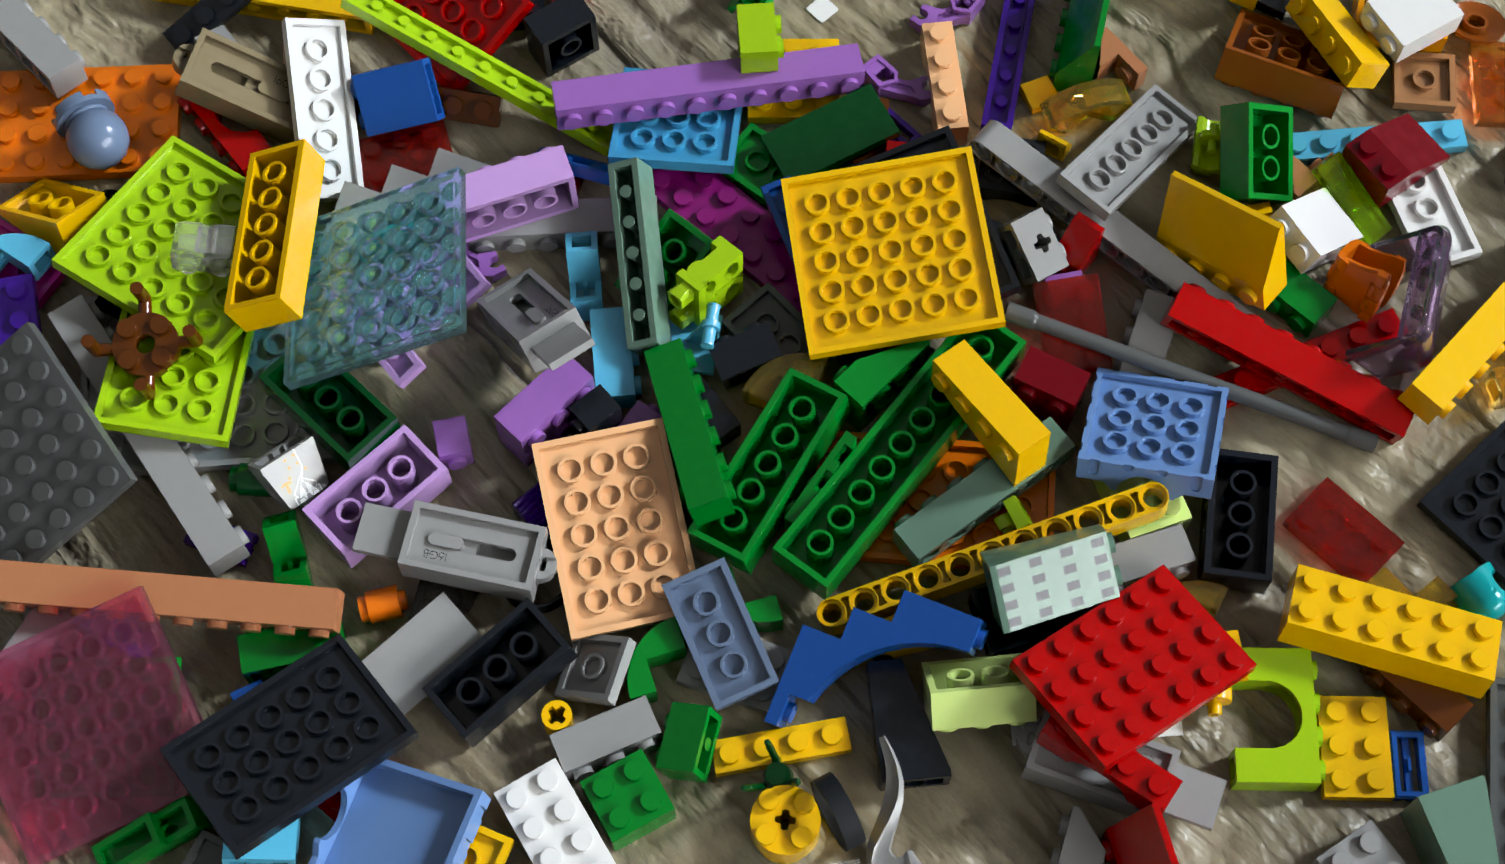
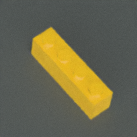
[1285,0,1390,89]

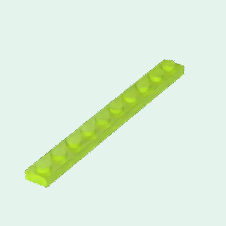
[341,0,614,157]

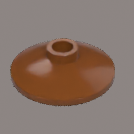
[1453,1,1505,44]

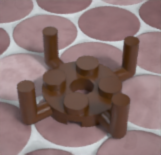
[81,282,203,400]

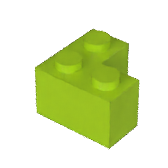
[736,2,784,73]

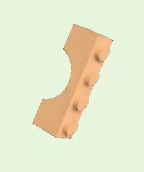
[919,21,969,146]

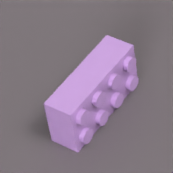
[439,145,579,245]
[302,424,452,569]

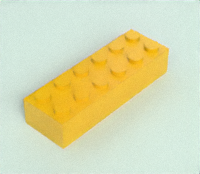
[223,139,325,332]
[1277,564,1503,699]

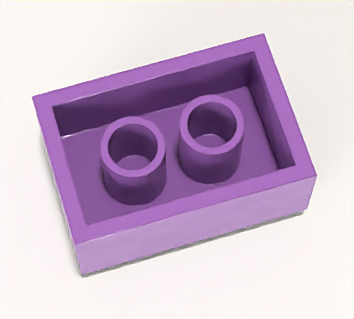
[493,358,595,467]

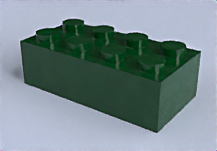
[258,334,400,471]

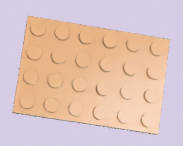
[531,418,696,641]

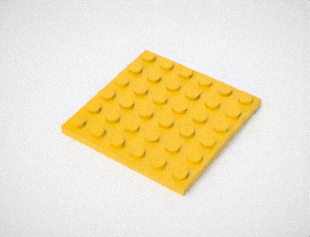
[781,146,1006,360]

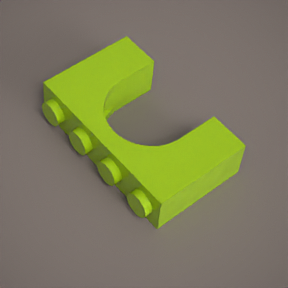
[1228,647,1326,792]

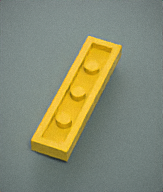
[713,716,852,778]

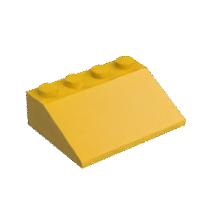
[1157,171,1287,310]

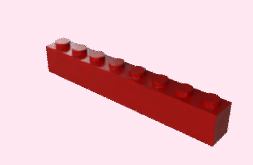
[1160,282,1415,445]

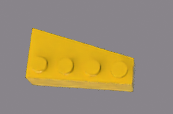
[931,339,1051,487]

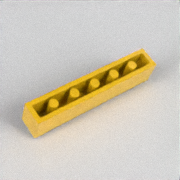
[1397,281,1505,425]

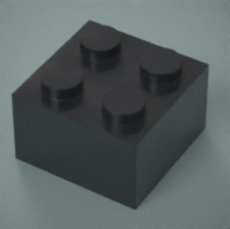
[523,0,599,78]

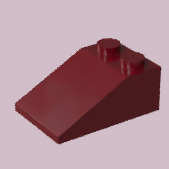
[1339,113,1450,208]

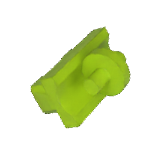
[1190,116,1220,176]

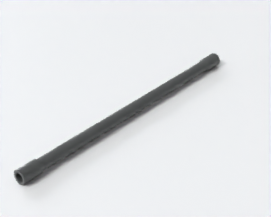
[1004,301,1379,453]

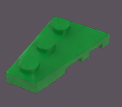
[784,430,857,530]

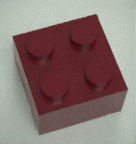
[1011,346,1091,432]

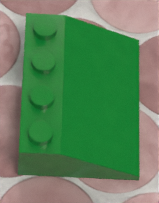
[1048,0,1110,97]

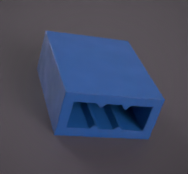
[350,57,445,137]

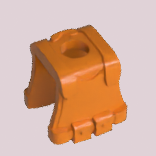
[1323,239,1407,323]

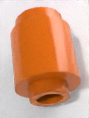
[357,584,409,624]

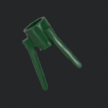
[741,739,801,792]

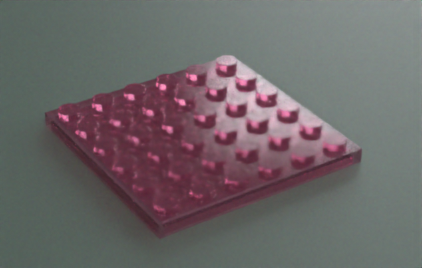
[0,586,203,864]

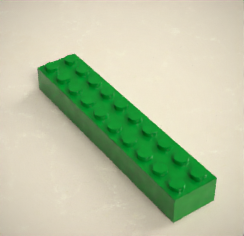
[772,327,1027,600]

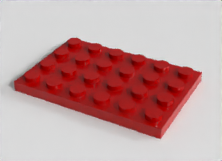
[1009,564,1257,774]

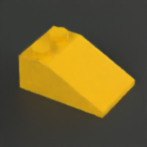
[0,178,107,253]

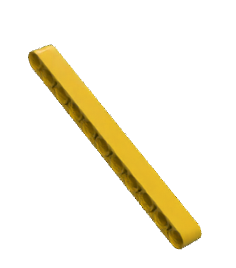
[816,482,1169,635]

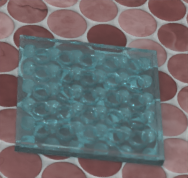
[283,167,467,390]

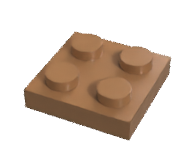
[1391,51,1457,113]

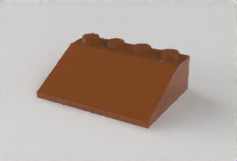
[1214,8,1345,119]

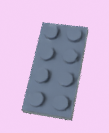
[662,557,780,712]

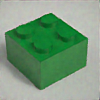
[580,748,676,852]

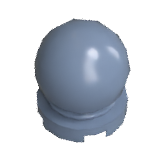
[51,89,130,170]

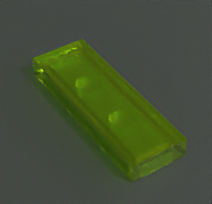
[1312,152,1392,246]

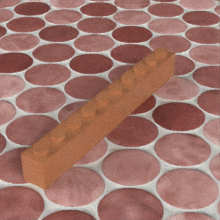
[0,560,345,639]

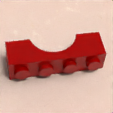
[175,85,272,178]
[1036,716,1183,814]

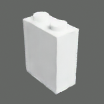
[1359,0,1464,63]
[1270,187,1364,274]

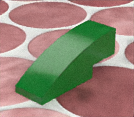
[91,796,211,864]

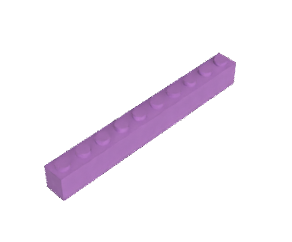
[551,43,865,131]

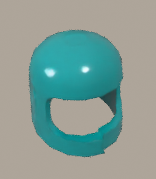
[1448,562,1505,620]

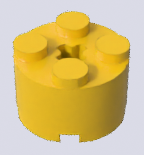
[750,785,821,864]

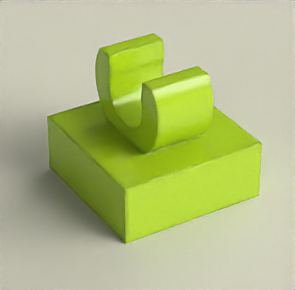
[994,495,1033,534]

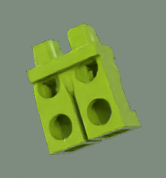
[668,236,743,329]

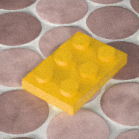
[1316,695,1395,801]

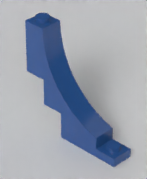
[764,590,988,728]

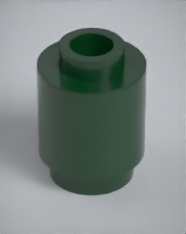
[229,463,271,497]

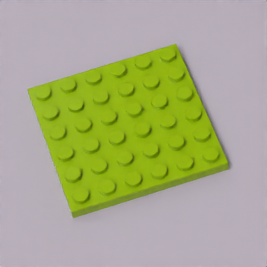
[51,135,328,364]

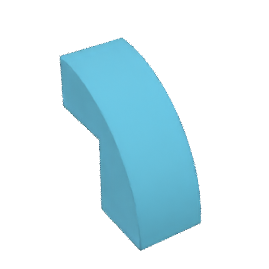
[565,231,604,321]
[0,233,56,281]

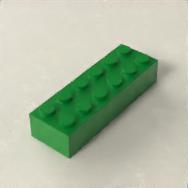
[687,367,851,575]

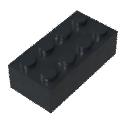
[1196,449,1279,594]
[422,598,578,747]

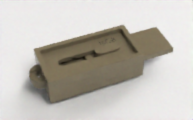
[172,28,358,144]

